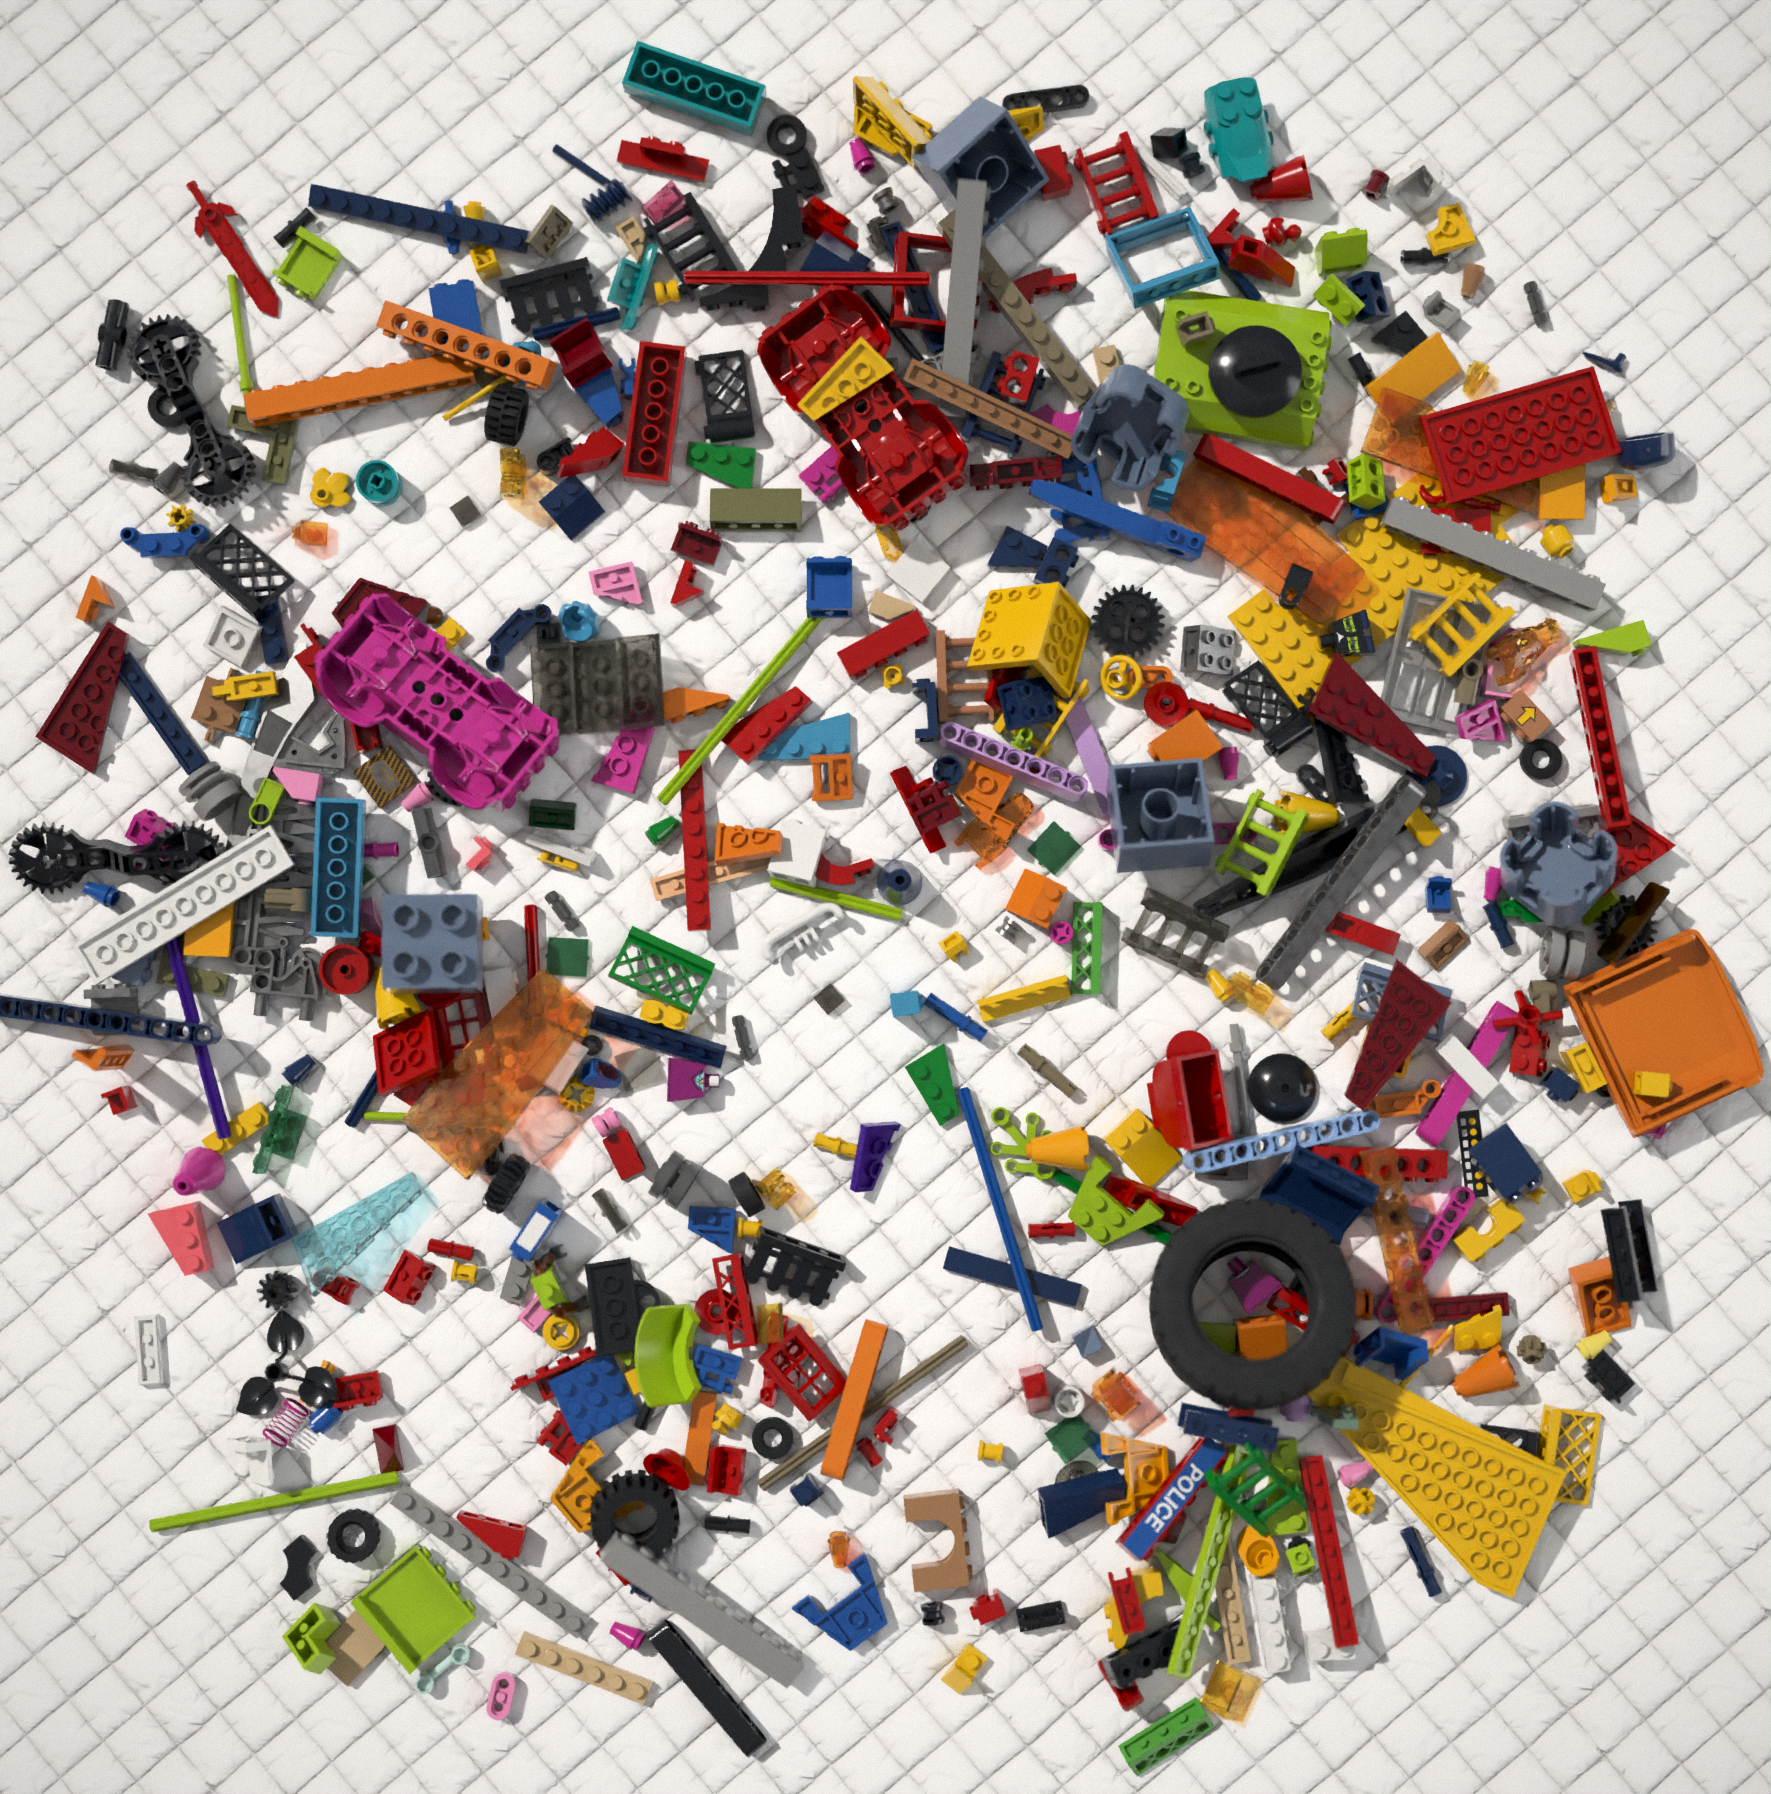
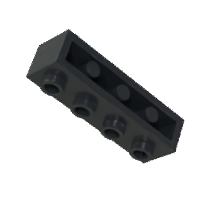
[1101,1619,1199,1689]

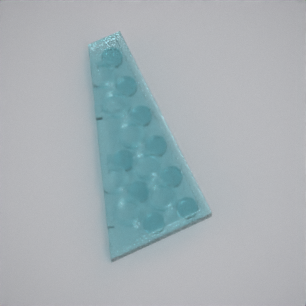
[291,1172,423,1297]

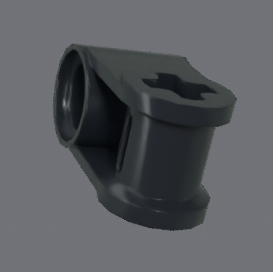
[536,437,574,476]
[1279,563,1314,610]

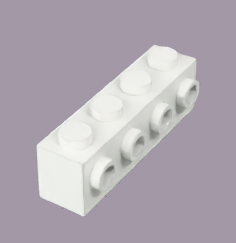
[1249,1574,1294,1674]

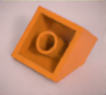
[1005,868,1067,929]

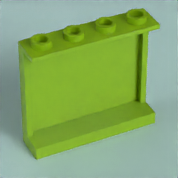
[350,1544,477,1675]

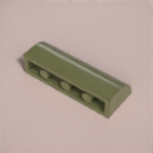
[709,488,802,532]

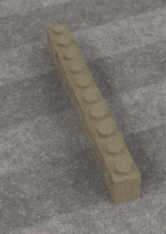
[936,209,1096,410]

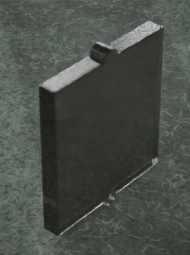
[614,1046,664,1092]

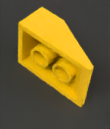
[1102,1107,1182,1187]

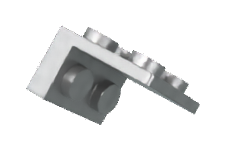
[1180,624,1236,676]

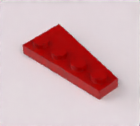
[721,686,813,765]

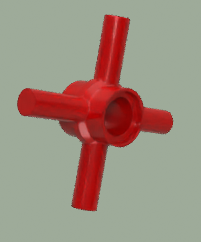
[1493,990,1563,1050]

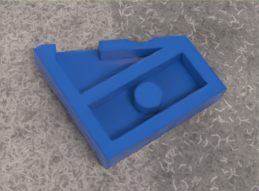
[688,1205,736,1253]

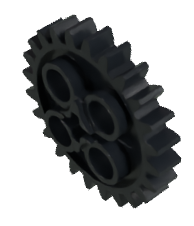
[1091,584,1165,659]

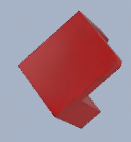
[100,1086,137,1115]

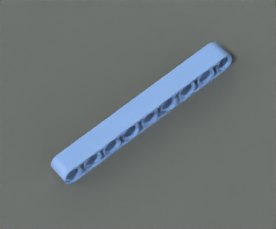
[1183,1110,1380,1172]

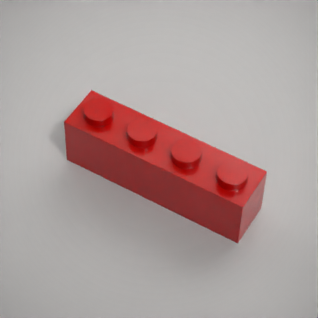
[837,610,930,680]

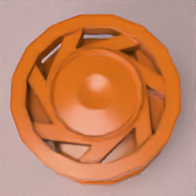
[1355,1288,1373,1321]

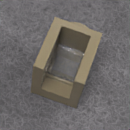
[1175,311,1215,348]

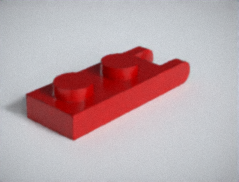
[1107,1567,1147,1635]

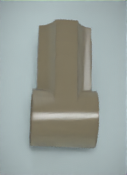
[1453,659,1483,705]
[264,888,312,912]
[1529,979,1557,1025]

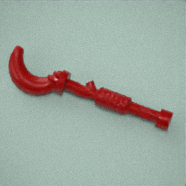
[1419,484,1501,512]

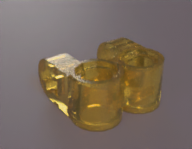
[499,447,526,500]

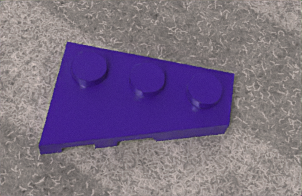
[850,1121,901,1193]

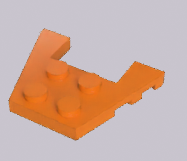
[954,760,1039,844]

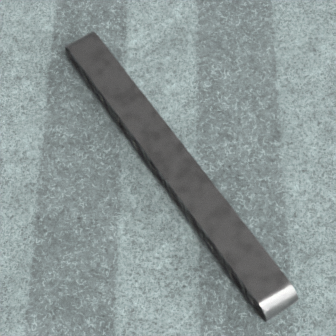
[1256,775,1426,990]

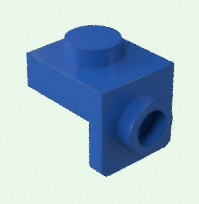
[1425,876,1452,913]

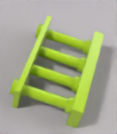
[1215,788,1310,898]

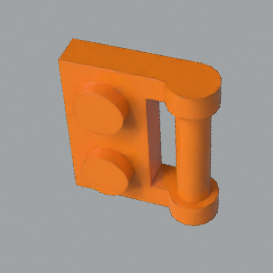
[809,753,853,802]

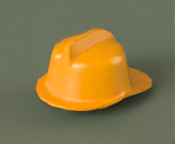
[1237,1526,1280,1576]

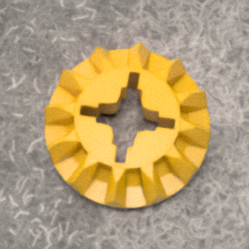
[558,1076,595,1113]
[543,1315,580,1350]

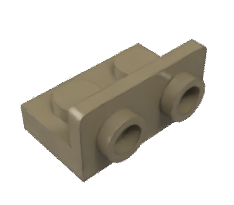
[525,205,573,260]

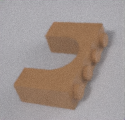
[903,1489,973,1592]

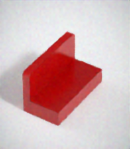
[603,1128,647,1180]

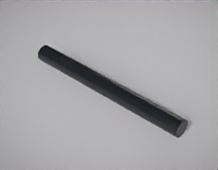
[862,288,924,362]

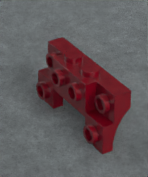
[969,455,1062,491]

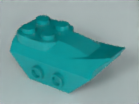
[1203,77,1276,182]

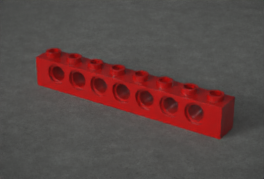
[1569,646,1632,832]

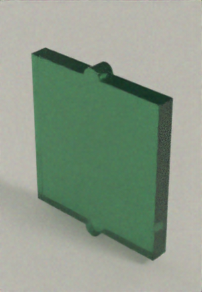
[1027,821,1081,875]
[545,937,590,977]
[1044,1413,1098,1465]

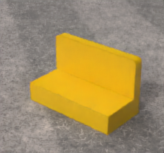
[1404,806,1442,847]
[1560,1042,1608,1094]

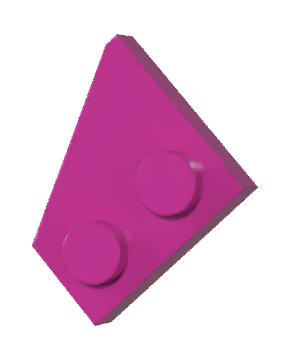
[1454,699,1507,742]

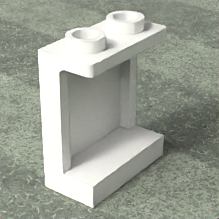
[767,819,829,887]

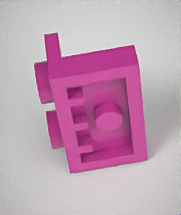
[125,809,173,861]

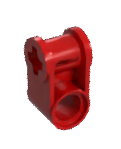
[313,1268,361,1305]

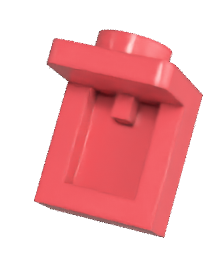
[466,835,495,872]

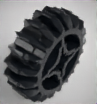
[1594,895,1658,957]
[482,1153,530,1214]

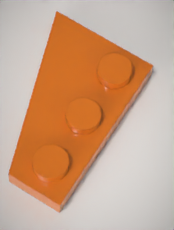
[715,822,783,866]

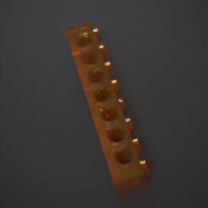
[1359,1145,1434,1335]

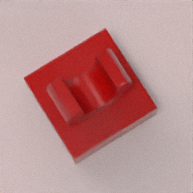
[1322,457,1348,485]

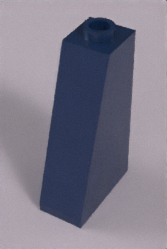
[1037,1468,1126,1539]

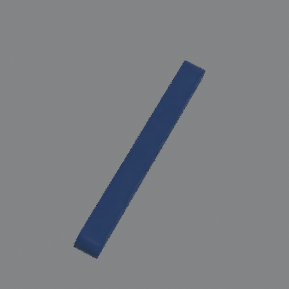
[0,993,222,1046]

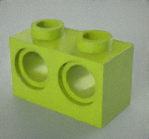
[1347,453,1385,510]

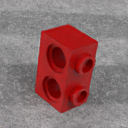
[997,350,1040,407]

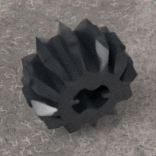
[256,1270,297,1311]

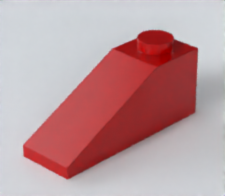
[456,1510,528,1560]

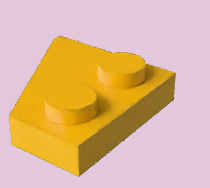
[1453,1305,1502,1351]

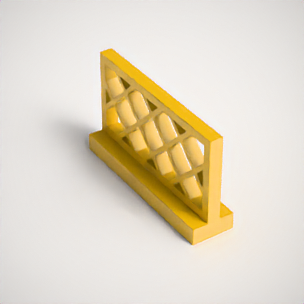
[1536,1404,1602,1506]

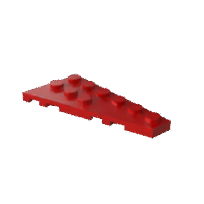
[1599,813,1676,899]

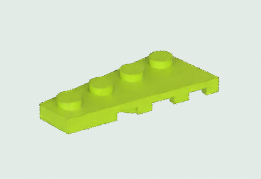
[1264,1438,1308,1536]

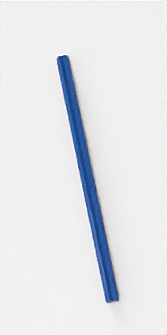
[957,1087,1043,1332]

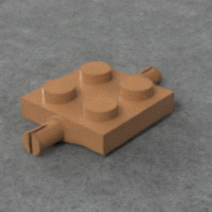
[191,667,248,743]

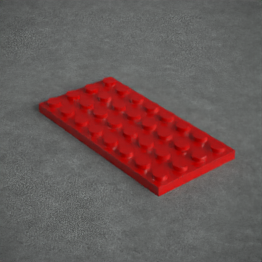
[1419,366,1622,506]

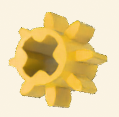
[166,503,196,532]
[1346,1486,1376,1516]

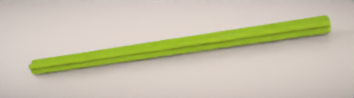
[657,618,823,806]
[149,1471,399,1533]

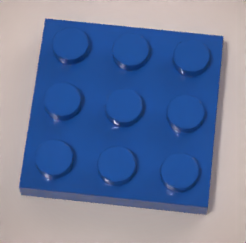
[547,1355,640,1445]

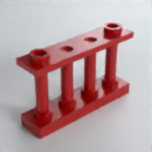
[1073,131,1159,236]

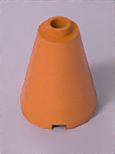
[1452,1344,1521,1399]

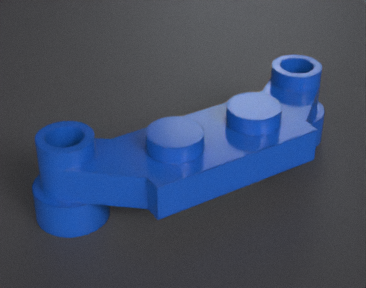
[120,524,210,558]

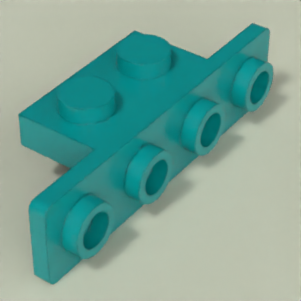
[607,243,659,333]

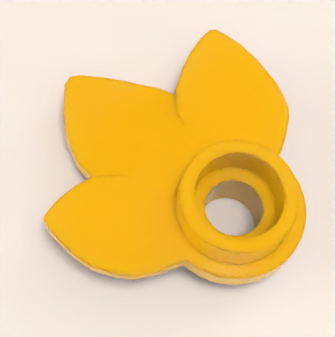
[310,467,352,507]

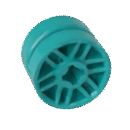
[356,460,403,507]

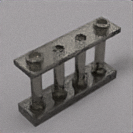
[1121,887,1230,979]

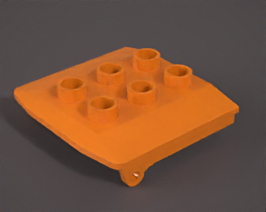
[1562,929,1764,1138]

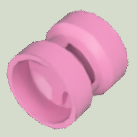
[591,1107,623,1138]

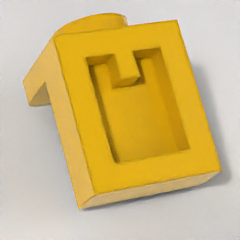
[1562,1169,1602,1203]

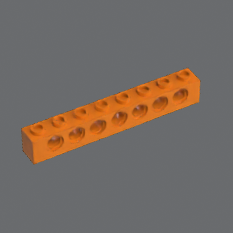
[376,300,557,391]

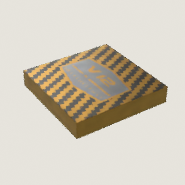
[353,745,417,809]

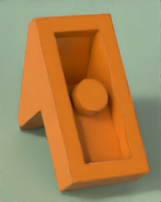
[76,575,116,624]

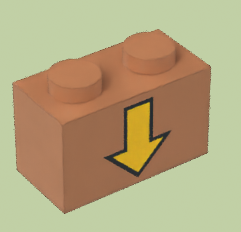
[1498,689,1552,744]

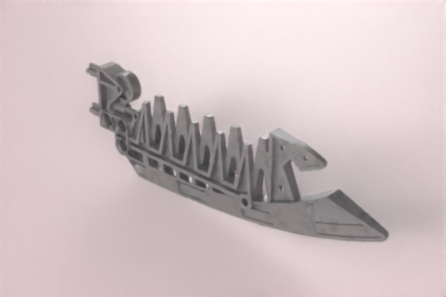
[225,642,347,1021]

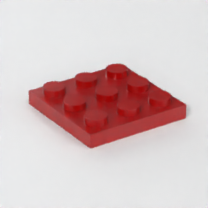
[373,1009,441,1098]

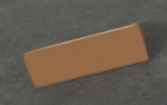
[1417,920,1469,971]

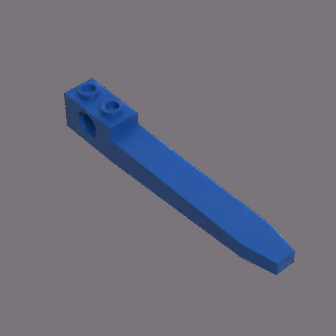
[1028,479,1207,562]

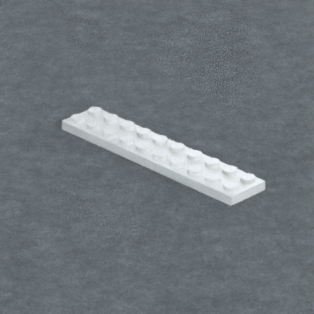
[72,825,295,985]

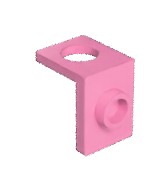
[1478,664,1512,700]

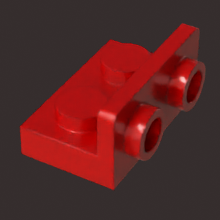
[383,1249,436,1305]

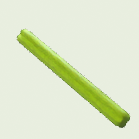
[769,877,903,921]

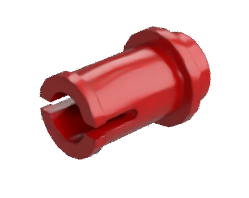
[856,1436,883,1468]

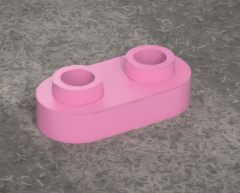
[486,1672,516,1720]

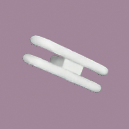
[761,903,845,961]

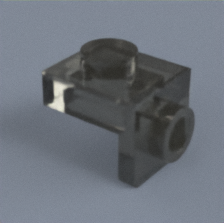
[866,216,889,256]

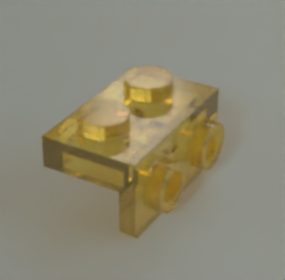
[1224,971,1275,1015]

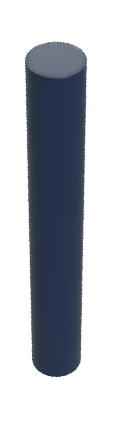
[552,144,612,186]

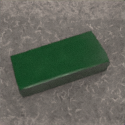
[529,799,577,830]

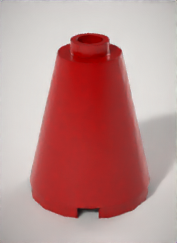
[1249,155,1313,203]

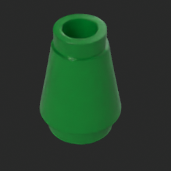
[644,815,680,847]

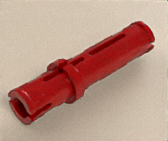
[1187,697,1253,734]

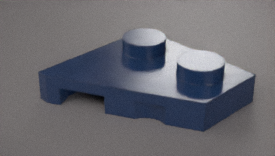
[987,525,1048,568]

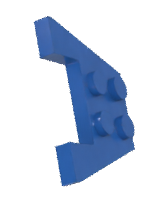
[792,1552,888,1651]

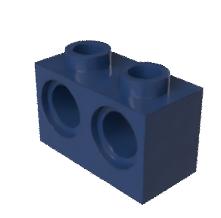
[1346,271,1390,324]
[1033,537,1079,588]

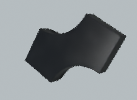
[279,1534,317,1601]

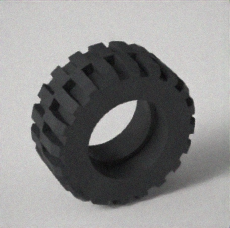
[590,1470,680,1558]

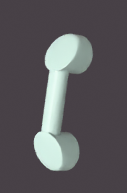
[415,1644,470,1694]

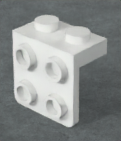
[1384,156,1445,199]

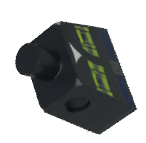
[1318,610,1376,657]

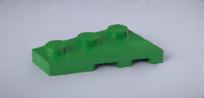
[686,441,756,488]
[905,1043,959,1126]

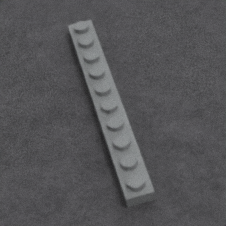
[390,1483,591,1639]

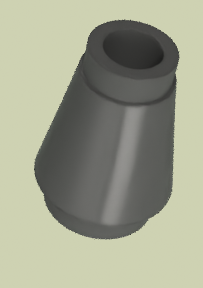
[152,462,184,497]

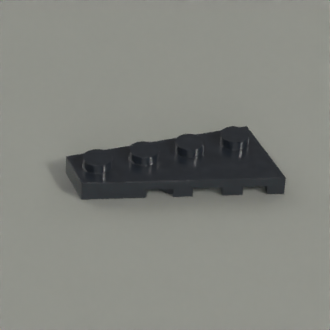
[1314,718,1370,805]

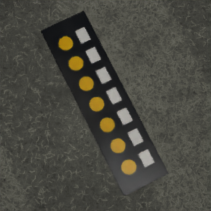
[1457,1110,1489,1198]

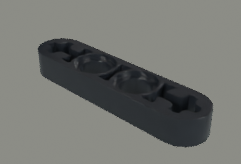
[1002,85,1089,113]

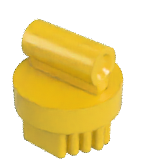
[712,1403,743,1436]

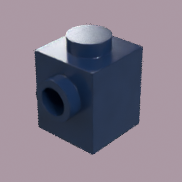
[1539,1067,1580,1103]

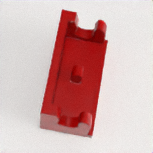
[350,722,384,753]

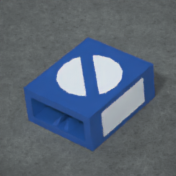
[508,1198,564,1262]

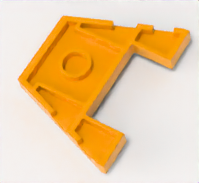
[1100,1432,1169,1526]
[550,1438,647,1533]

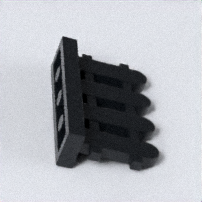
[499,257,600,333]
[743,1226,846,1306]

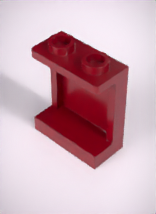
[549,318,613,389]

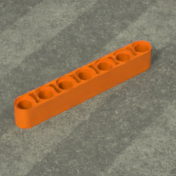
[820,1319,889,1481]

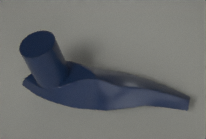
[1582,352,1627,372]

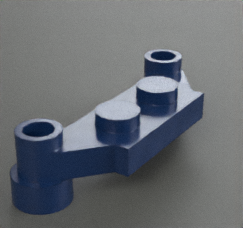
[486,604,552,673]

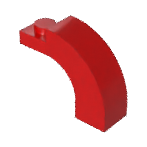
[815,852,875,886]

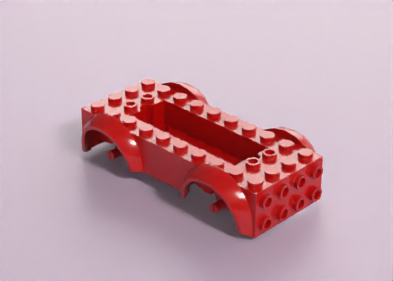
[757,283,969,531]

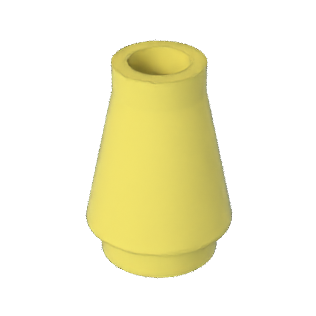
[1576,1330,1613,1360]

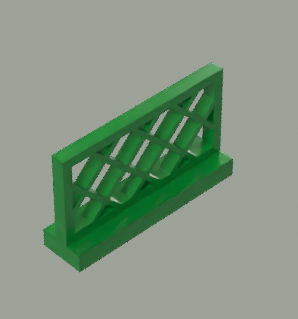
[608,926,716,1015]

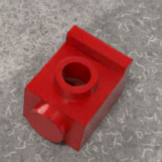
[969,1588,1006,1625]

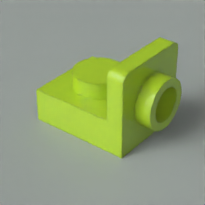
[1285,1544,1316,1579]

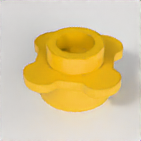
[880,664,905,689]

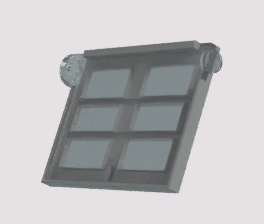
[1380,587,1497,739]

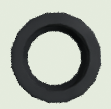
[728,1171,765,1218]

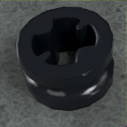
[581,1035,603,1056]

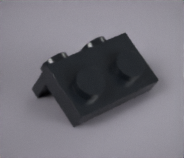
[1581,1350,1635,1404]

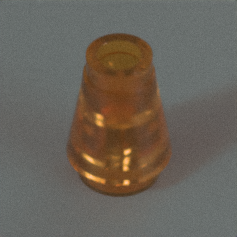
[827,1531,850,1568]

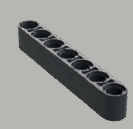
[646,1619,767,1758]

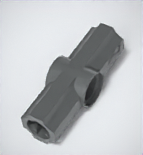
[411,807,448,879]

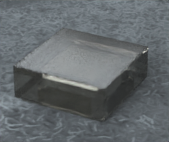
[449,495,481,527]
[814,983,845,1015]

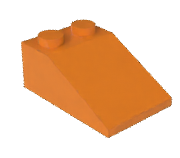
[1568,1257,1632,1337]

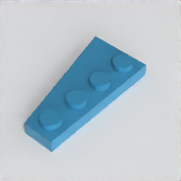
[759,713,850,761]

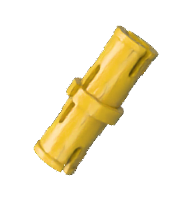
[1320,1001,1364,1042]
[813,1132,857,1159]

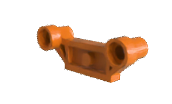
[1365,1080,1441,1119]

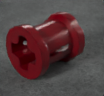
[1362,169,1390,200]

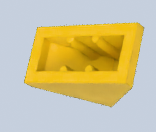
[469,245,503,283]

